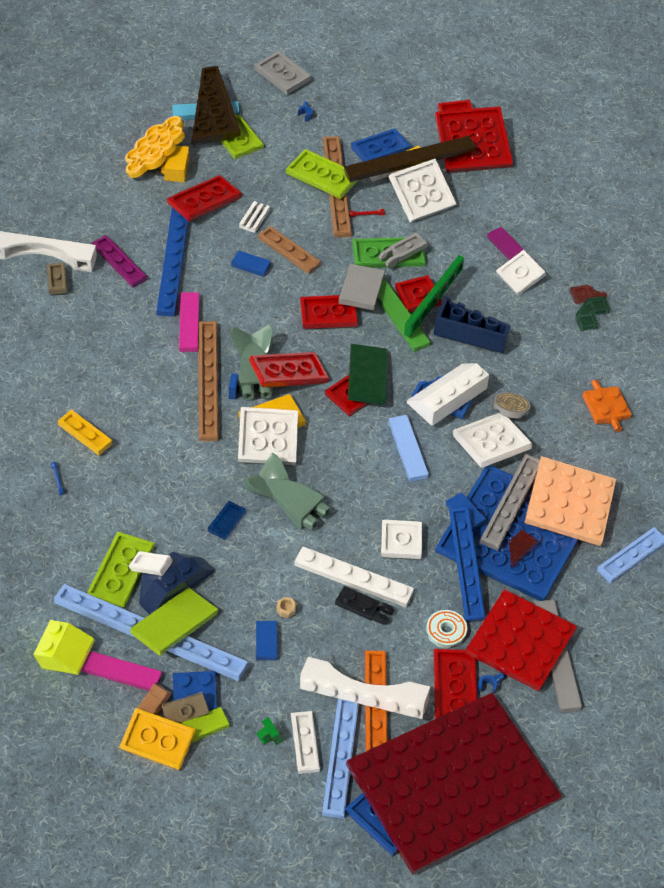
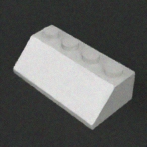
[407,363,489,426]

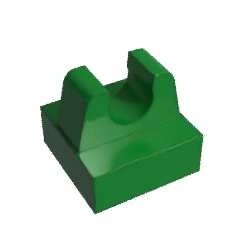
[256,717,284,745]

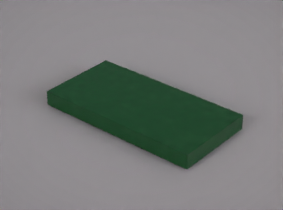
[347,344,387,405]

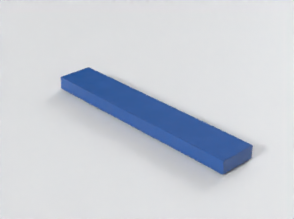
[449,506,486,623]

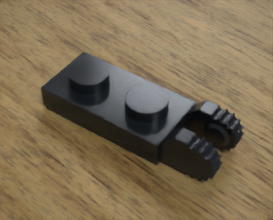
[335,586,395,625]

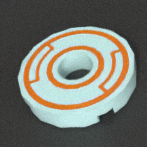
[426,610,467,649]

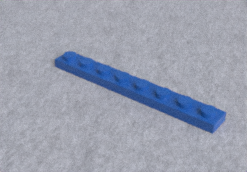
[156,207,188,317]

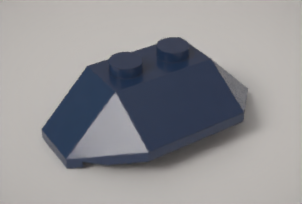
[139,552,215,615]

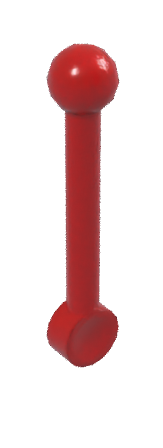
[349,209,385,217]

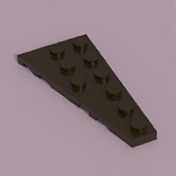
[191,66,241,144]

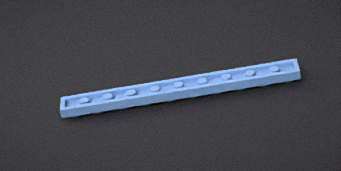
[54,584,248,681]

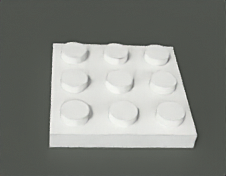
[389,159,456,222]
[238,407,298,466]
[453,413,532,468]

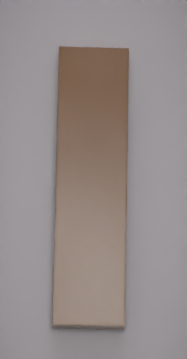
[258,226,321,274]

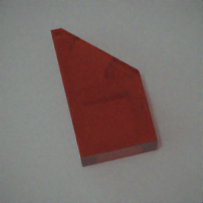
[569,284,607,304]
[508,530,537,567]

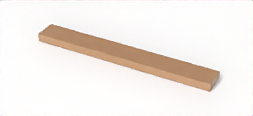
[323,136,352,238]
[199,321,218,441]

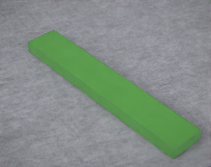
[377,277,430,352]

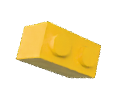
[161,146,189,182]

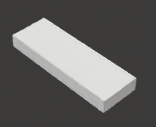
[291,711,320,774]

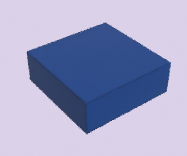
[229,373,239,400]

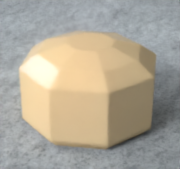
[276,597,297,618]

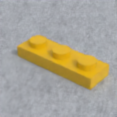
[58,409,113,456]

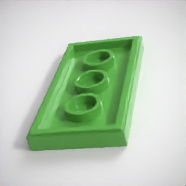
[352,237,426,268]

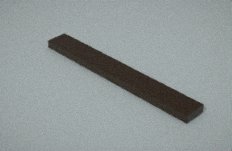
[343,136,476,182]

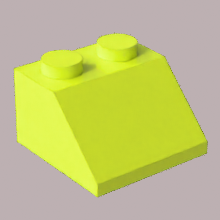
[33,620,95,675]

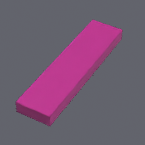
[179,292,199,352]
[81,651,162,691]

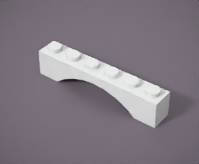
[0,231,97,272]
[300,657,430,719]

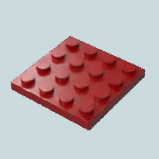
[435,106,513,173]
[465,589,577,692]

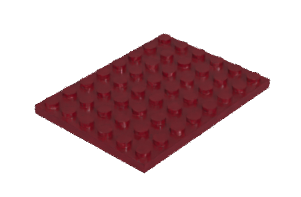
[346,692,562,875]

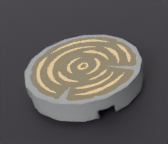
[493,392,531,418]

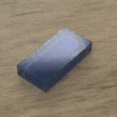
[208,501,246,540]

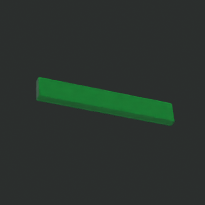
[404,255,464,337]

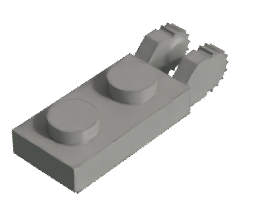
[379,233,428,268]

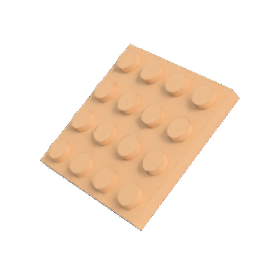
[524,456,616,546]

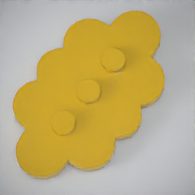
[125,116,185,178]

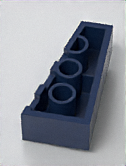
[433,296,511,353]

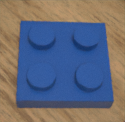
[173,671,217,711]

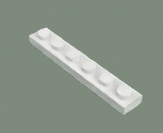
[294,547,414,608]

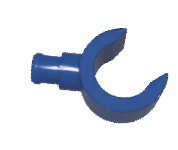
[298,101,313,122]
[478,673,504,694]

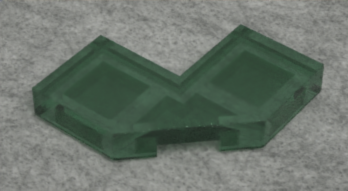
[575,296,610,332]

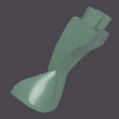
[230,325,273,400]
[244,452,330,531]

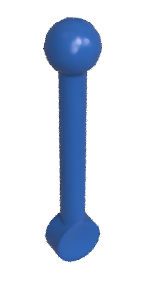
[51,462,64,495]

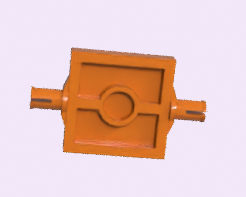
[582,379,632,433]

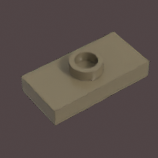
[47,263,67,295]
[162,691,209,723]

